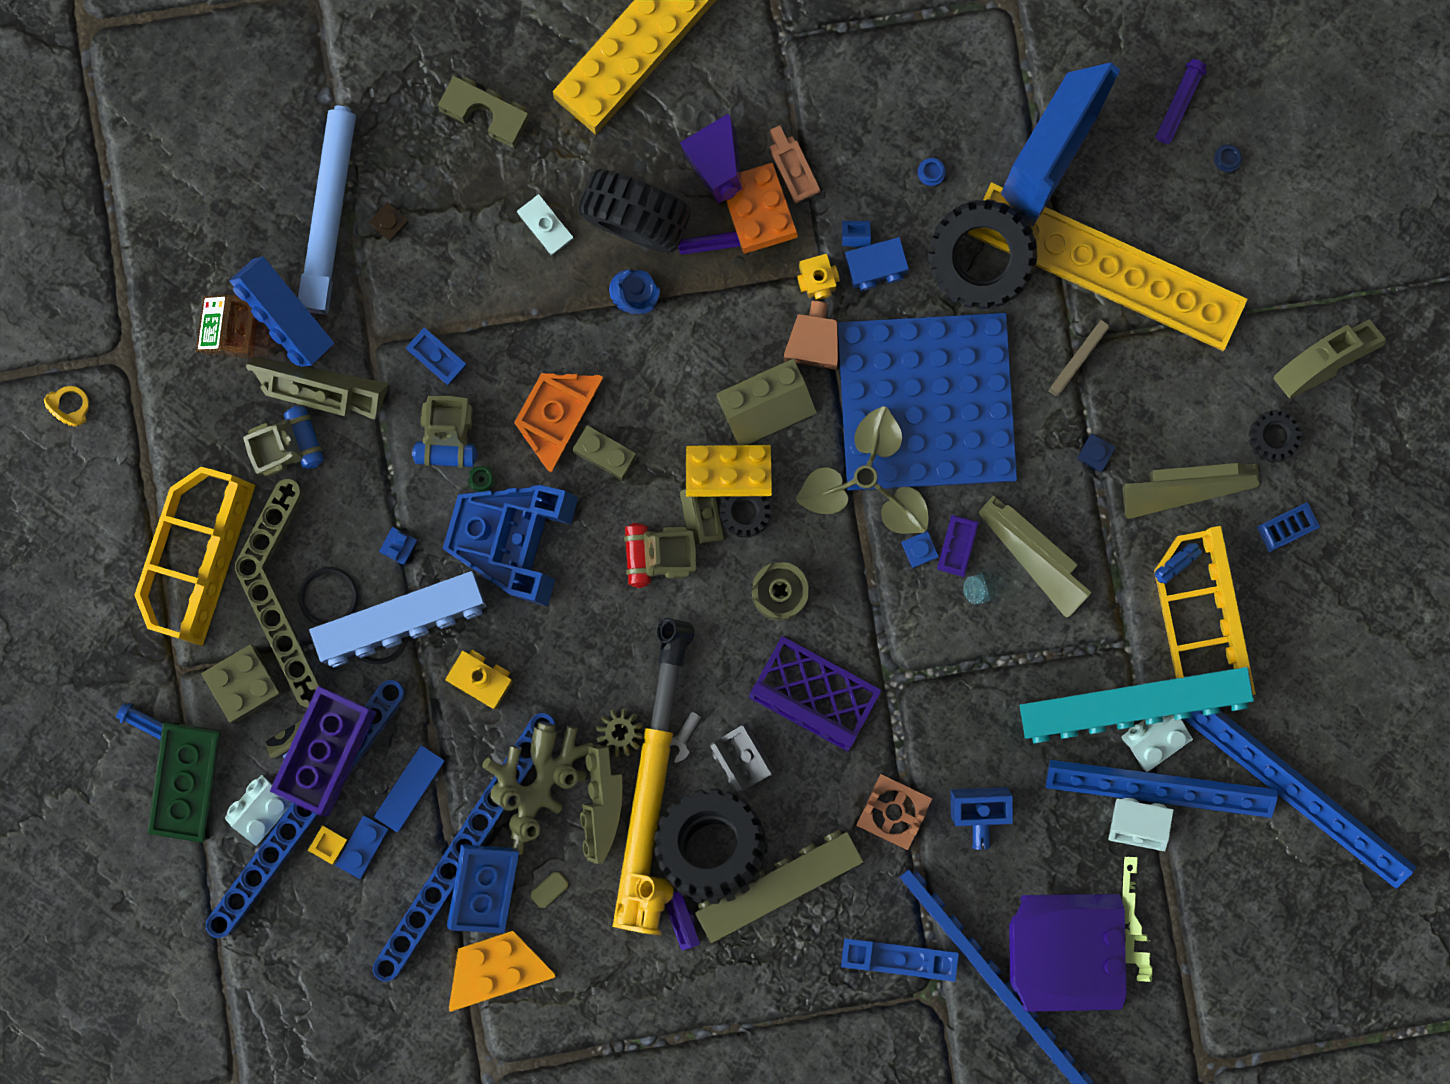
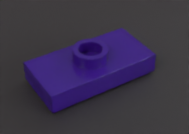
[937,515,979,577]
[665,891,700,951]

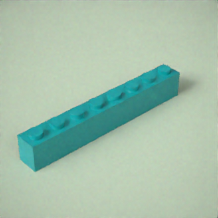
[1019,667,1254,743]

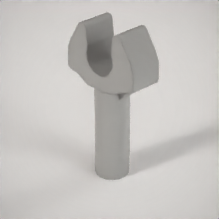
[669,712,701,763]

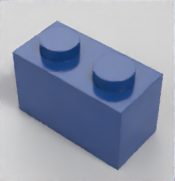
[844,237,909,291]

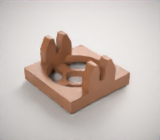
[856,774,932,850]

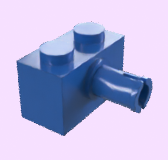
[950,787,1013,850]

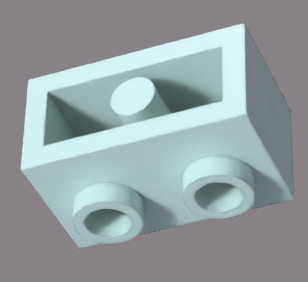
[1108,798,1173,851]

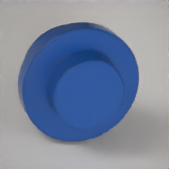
[918,158,946,186]

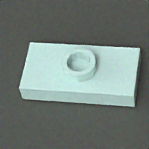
[517,194,574,256]

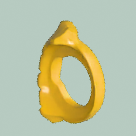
[44,386,89,427]

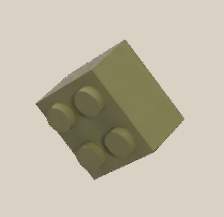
[201,644,283,724]

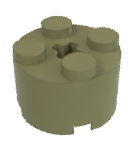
[752,562,809,621]

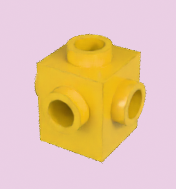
[797,254,840,300]

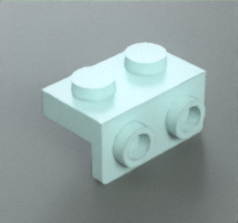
[1121,715,1193,772]
[225,775,293,846]

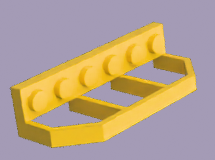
[135,467,255,646]
[1154,526,1256,695]

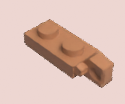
[769,125,820,204]

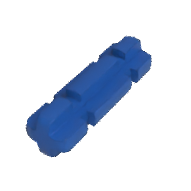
[1155,543,1202,584]

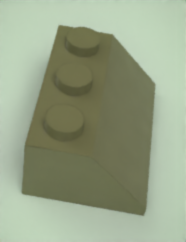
[716,358,817,445]

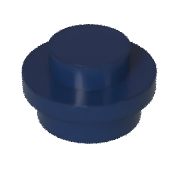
[1214,144,1242,173]

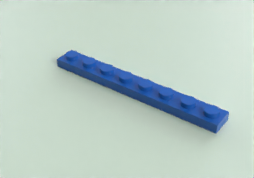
[1046,760,1278,818]

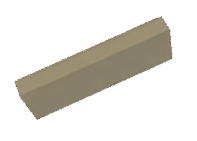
[1048,320,1109,396]

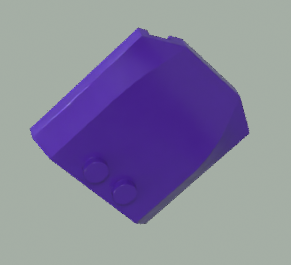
[1009,894,1126,1012]

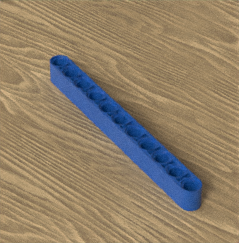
[206,680,406,938]
[373,713,556,982]

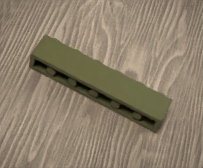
[695,830,863,943]

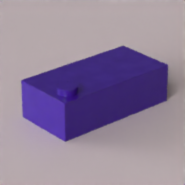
[269,686,377,817]

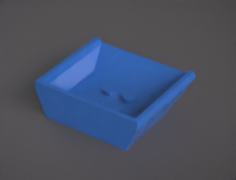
[1001,62,1120,227]

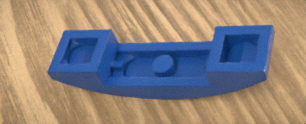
[841,938,959,982]

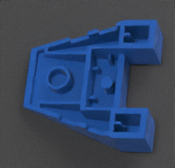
[443,485,578,606]

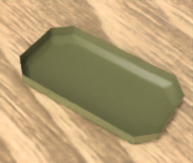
[531,872,568,908]

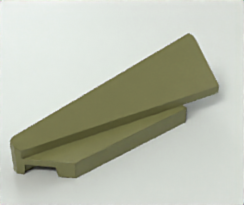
[1122,463,1260,519]

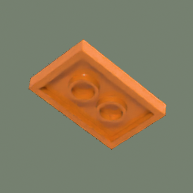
[726,163,798,254]

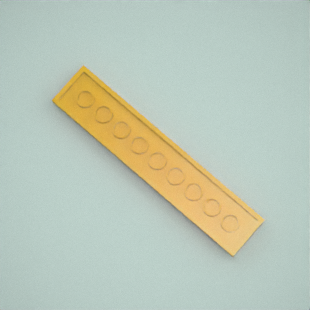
[967,182,1248,351]

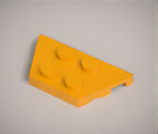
[449,931,556,1012]

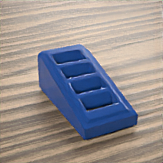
[1256,502,1320,552]

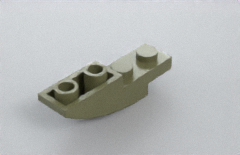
[1274,319,1386,399]
[580,745,622,864]

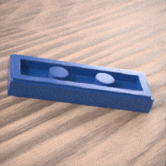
[374,745,445,833]

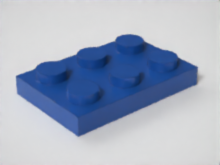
[447,845,519,933]

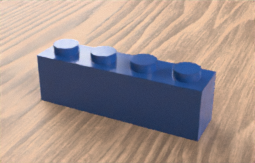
[229,256,334,367]

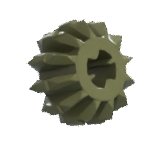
[596,709,644,757]

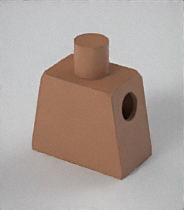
[783,301,838,370]

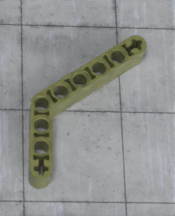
[235,479,322,708]

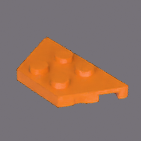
[514,373,604,473]

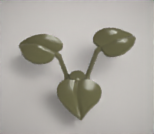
[796,406,929,534]

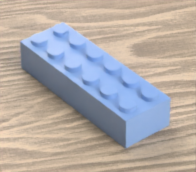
[309,571,487,668]

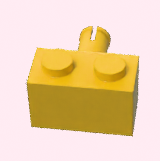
[445,649,513,710]

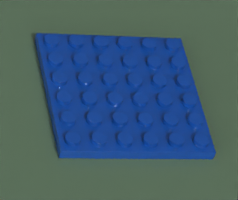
[837,313,1017,491]

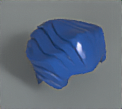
[609,269,660,315]

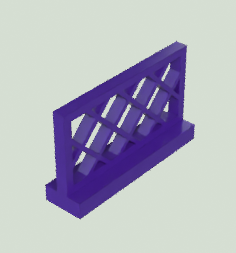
[748,636,881,752]

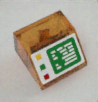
[196,295,258,359]

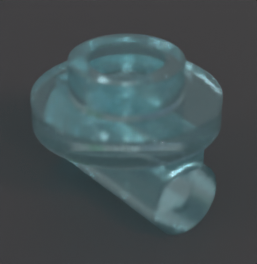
[963,573,991,604]

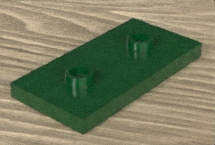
[147,721,221,843]

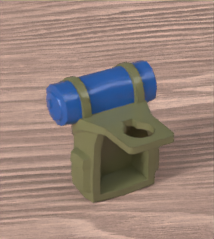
[412,396,478,468]
[243,406,325,477]

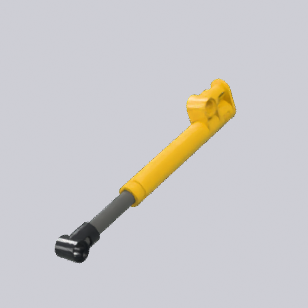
[612,618,694,935]

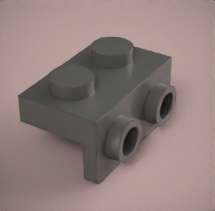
[710,723,775,793]

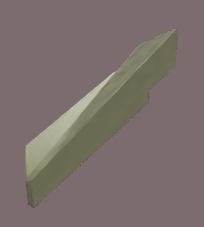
[246,357,389,420]
[979,496,1092,617]

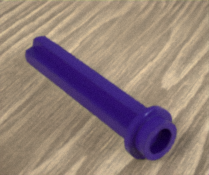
[1155,59,1207,144]
[678,232,741,255]

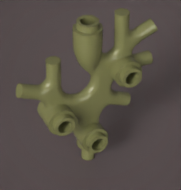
[482,722,593,855]

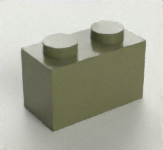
[573,425,637,482]

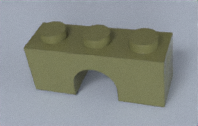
[438,76,530,149]

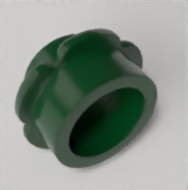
[468,466,496,492]

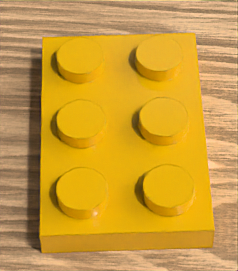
[686,445,772,497]

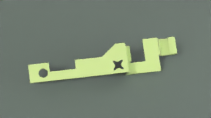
[1122,857,1153,982]

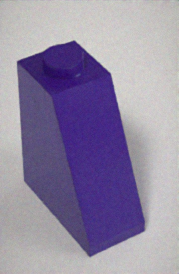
[680,114,742,204]

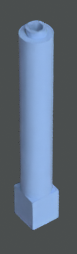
[298,106,356,315]

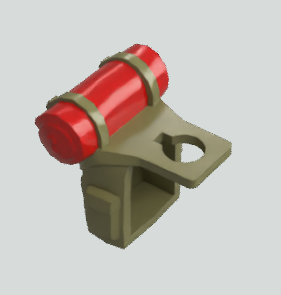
[624,523,696,588]

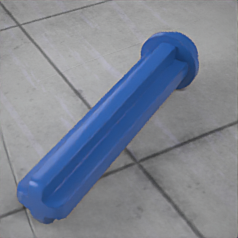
[116,703,163,740]

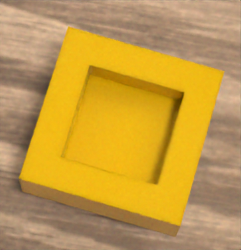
[308,826,348,865]

